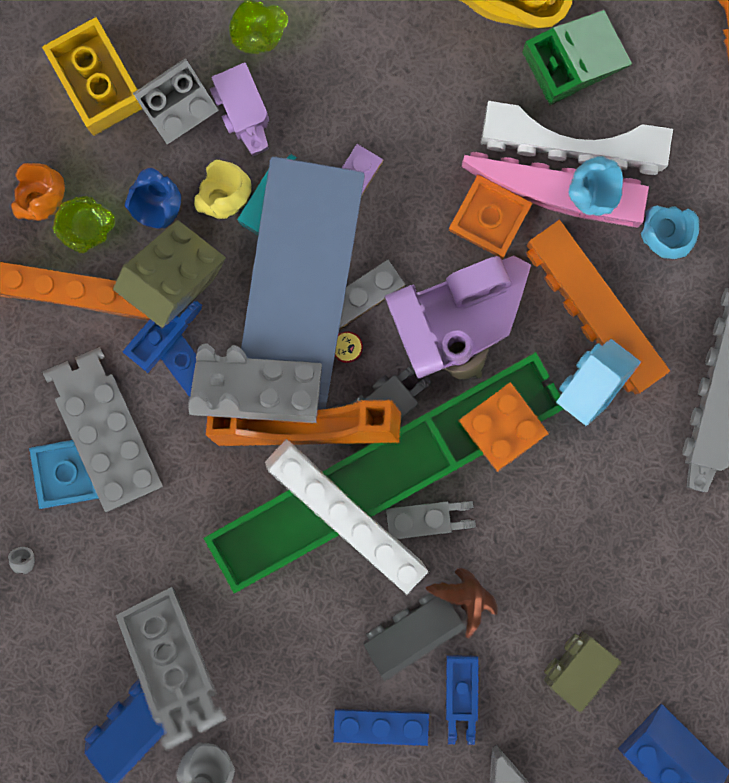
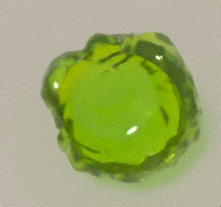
[229,0,288,54]
[52,196,115,254]

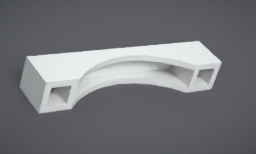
[481,101,673,175]
[265,439,429,594]

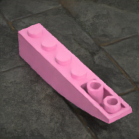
[462,152,649,228]

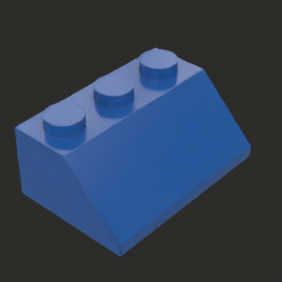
[84,679,165,783]
[618,704,729,783]

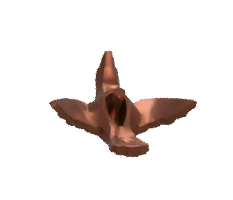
[425,568,498,638]

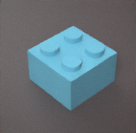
[556,339,641,426]

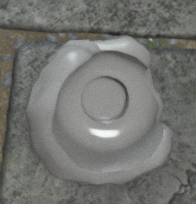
[176,743,235,783]

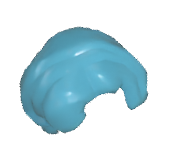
[568,156,623,216]
[641,205,699,259]

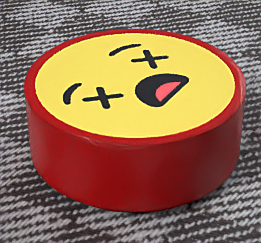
[335,332,363,363]

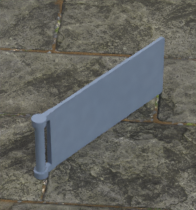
[241,157,365,410]

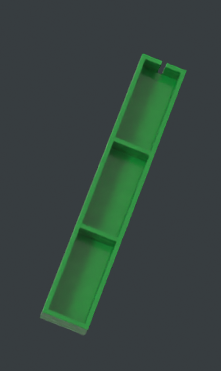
[203,352,564,594]

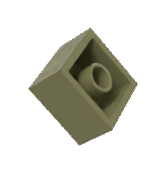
[543,631,622,713]

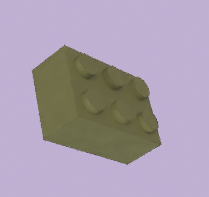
[113,220,226,328]

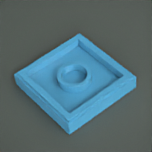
[29,440,99,509]

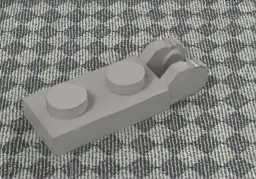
[386,501,476,539]

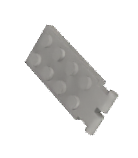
[42,347,163,513]
[116,587,226,750]

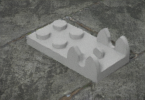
[188,344,322,423]

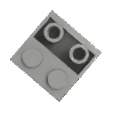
[133,58,218,145]

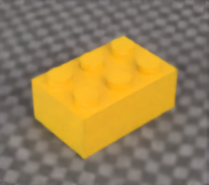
[42,17,142,136]

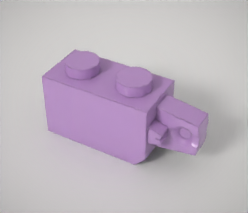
[210,63,269,156]

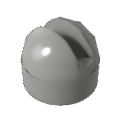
[8,547,35,574]

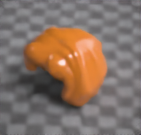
[11,163,65,221]

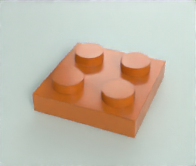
[448,175,532,259]
[459,382,549,472]

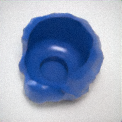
[124,168,181,229]

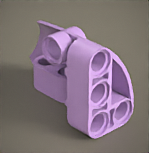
[385,256,531,379]

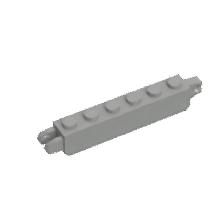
[682,287,729,492]

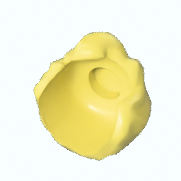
[194,159,251,219]

